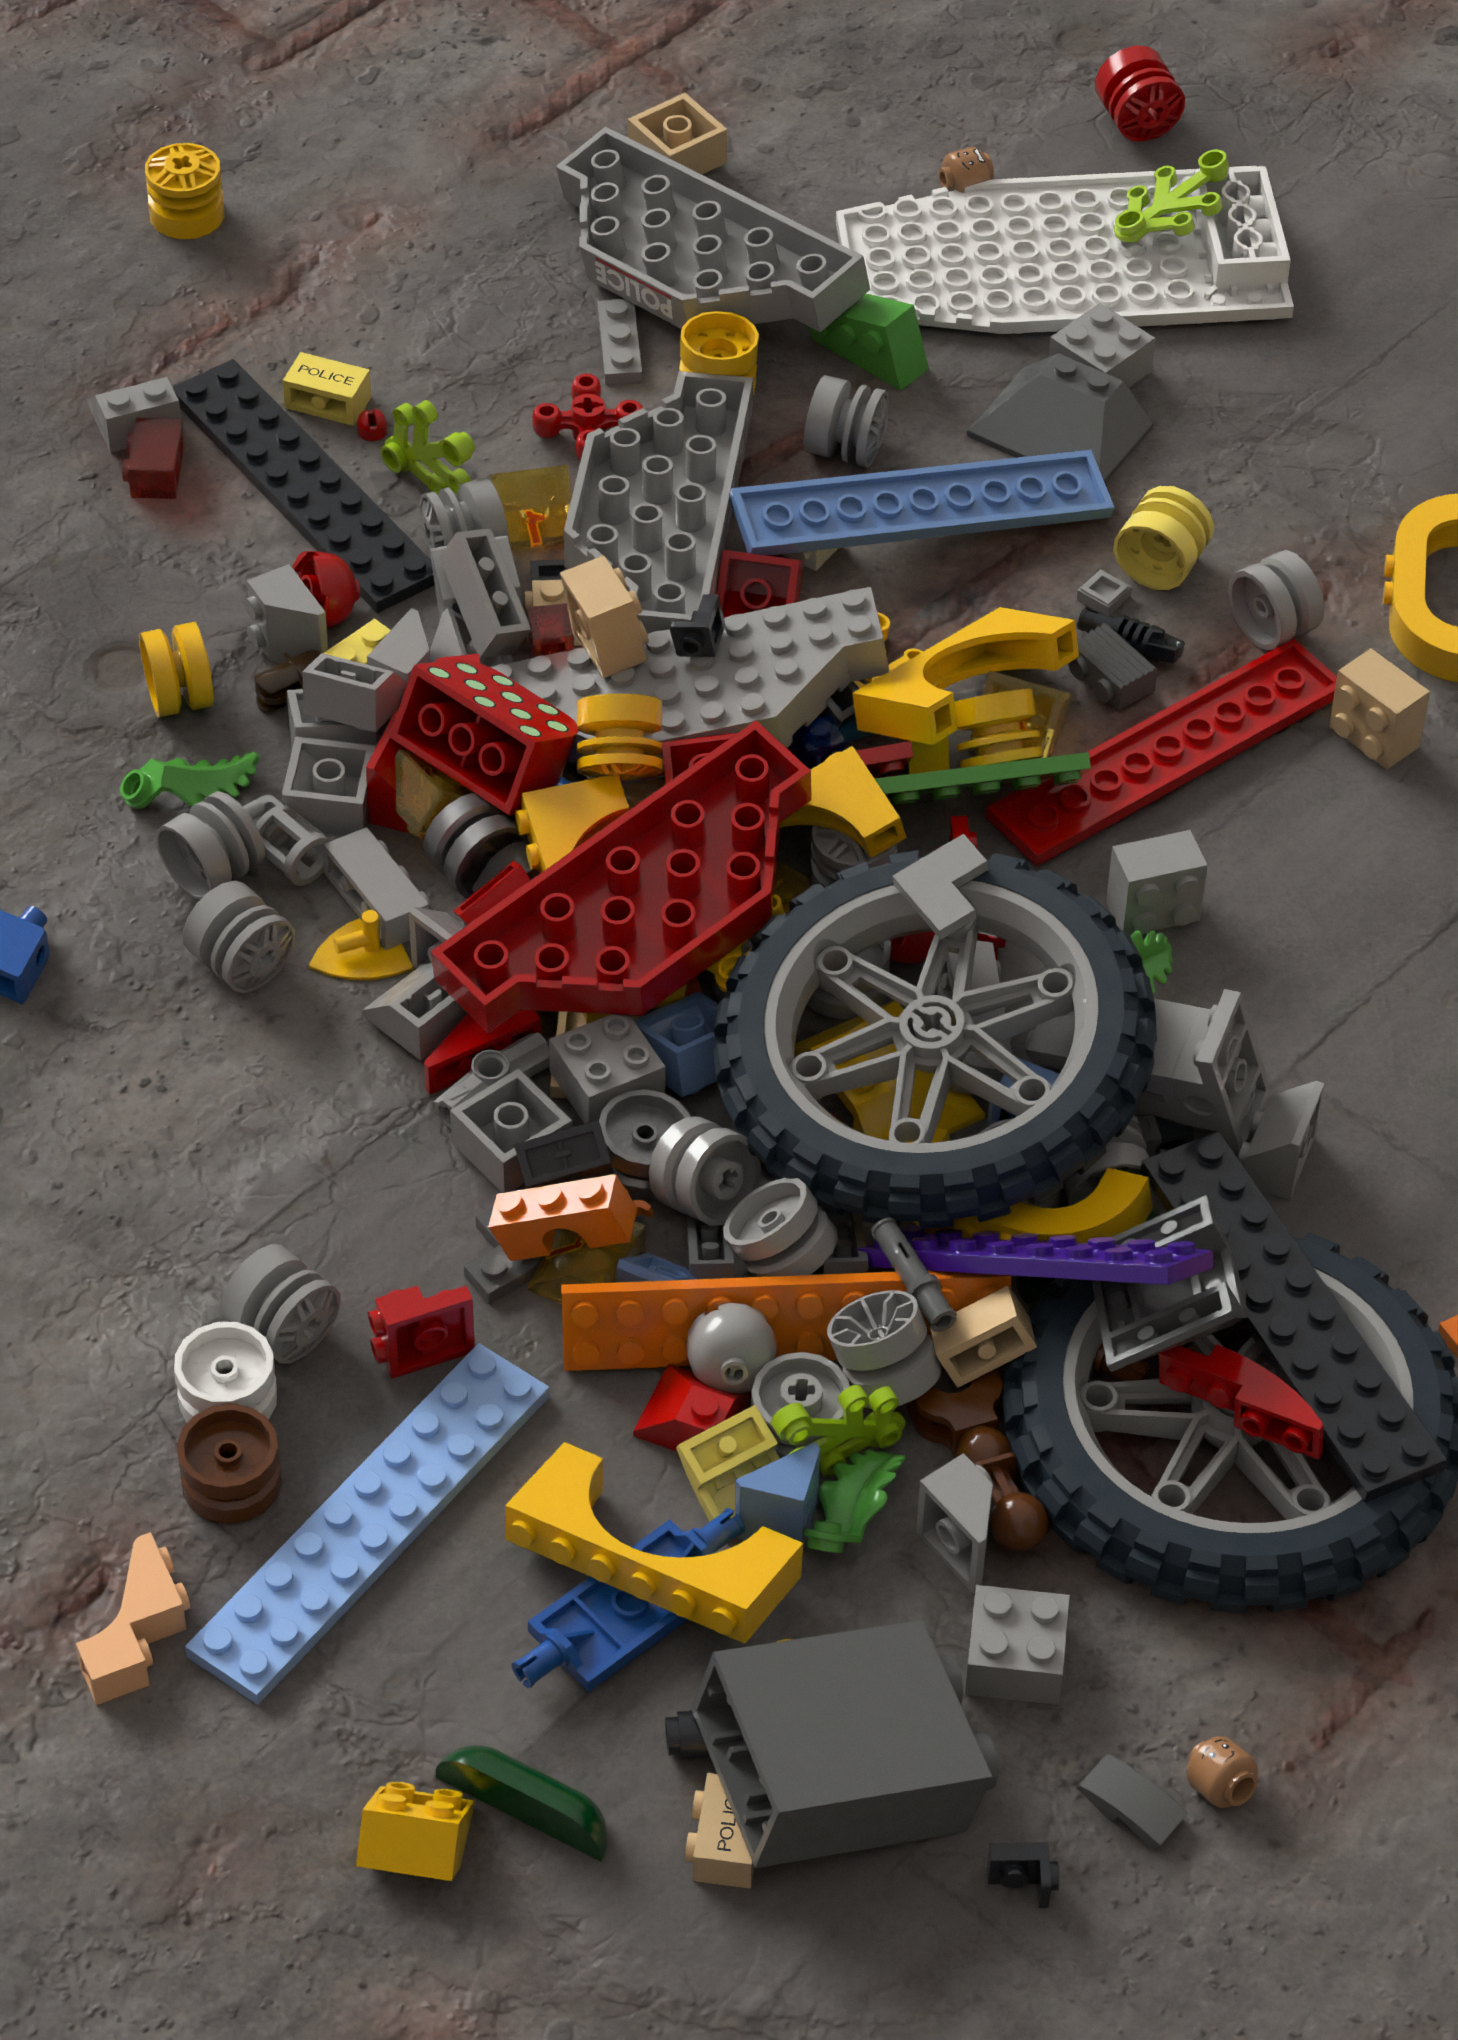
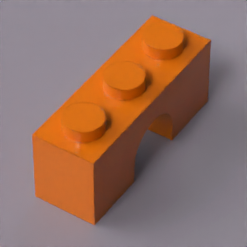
[488,1174,637,1261]

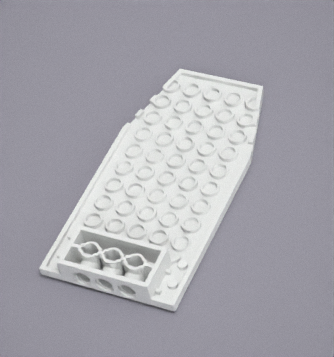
[836,166,1294,334]

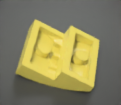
[676,1405,780,1522]

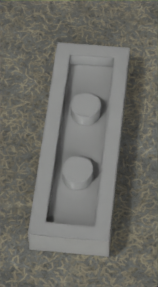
[597,299,642,385]

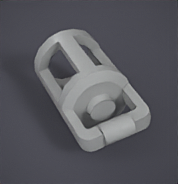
[243,795,330,886]

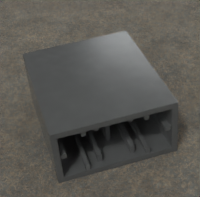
[691,1620,999,1868]

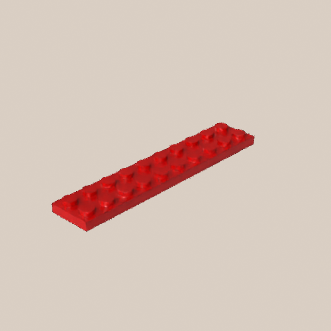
[986,638,1337,866]

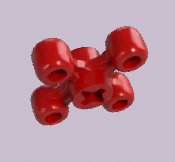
[532,373,643,462]

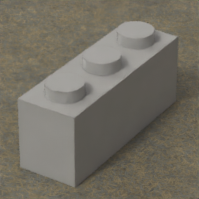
[439,528,531,659]
[324,827,432,950]

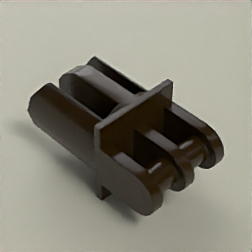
[254,650,321,713]

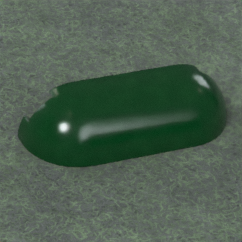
[436,1745,607,1862]

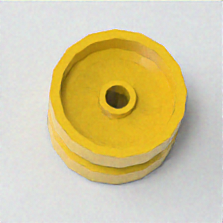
[139,622,214,718]

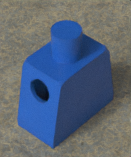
[0,906,50,1005]

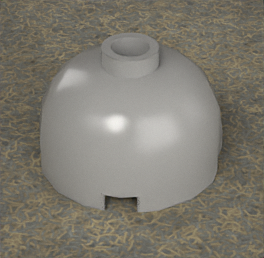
[686,1303,777,1394]

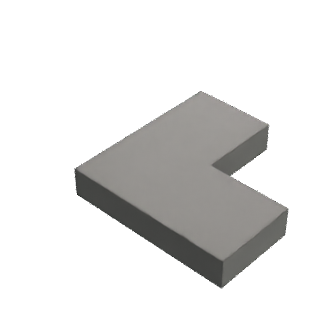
[892,834,989,940]

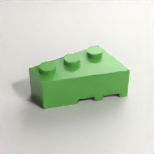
[808,293,929,391]

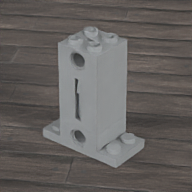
[1025,989,1271,1157]

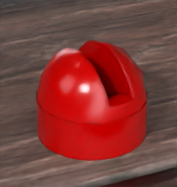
[357,408,387,441]

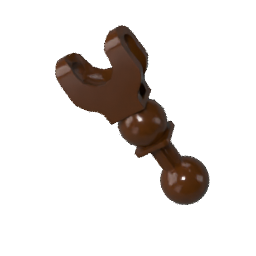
[905,1369,1049,1552]

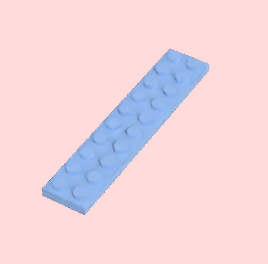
[185,1343,550,1705]

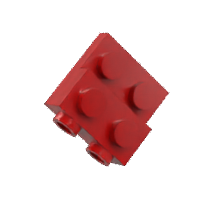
[368,1285,475,1379]

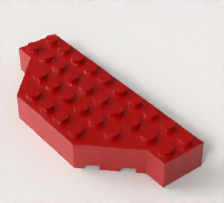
[431,720,812,1034]

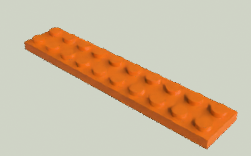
[561,1270,1011,1371]

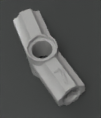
[434,1032,550,1129]

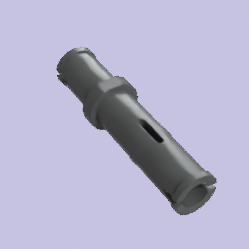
[871,1217,957,1332]

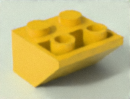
[356,1782,475,1881]

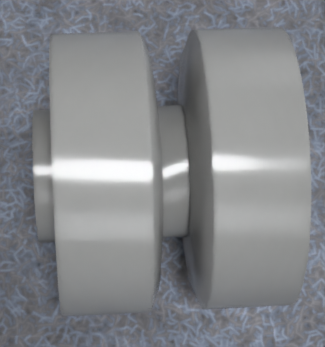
[827,1290,942,1409]

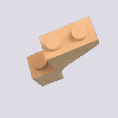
[76,1532,191,1705]

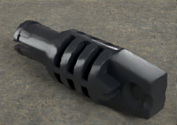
[1077,606,1185,664]

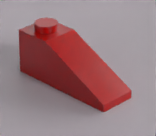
[424,1010,541,1095]

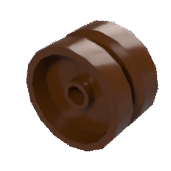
[177,1404,282,1524]

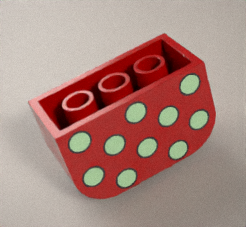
[389,659,578,815]

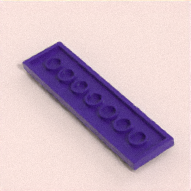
[857,1227,1214,1285]

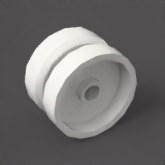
[174,1322,277,1423]

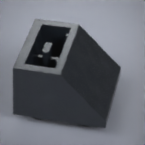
[514,1120,614,1189]

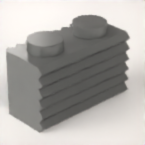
[1068,623,1158,712]

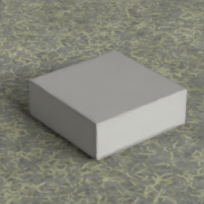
[1077,569,1132,615]

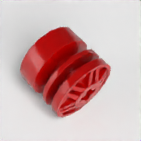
[1095,45,1185,142]

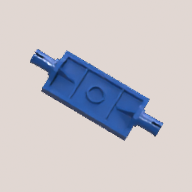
[511,1508,745,1692]

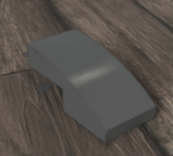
[1076,1753,1188,1850]

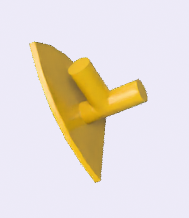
[308,910,414,980]

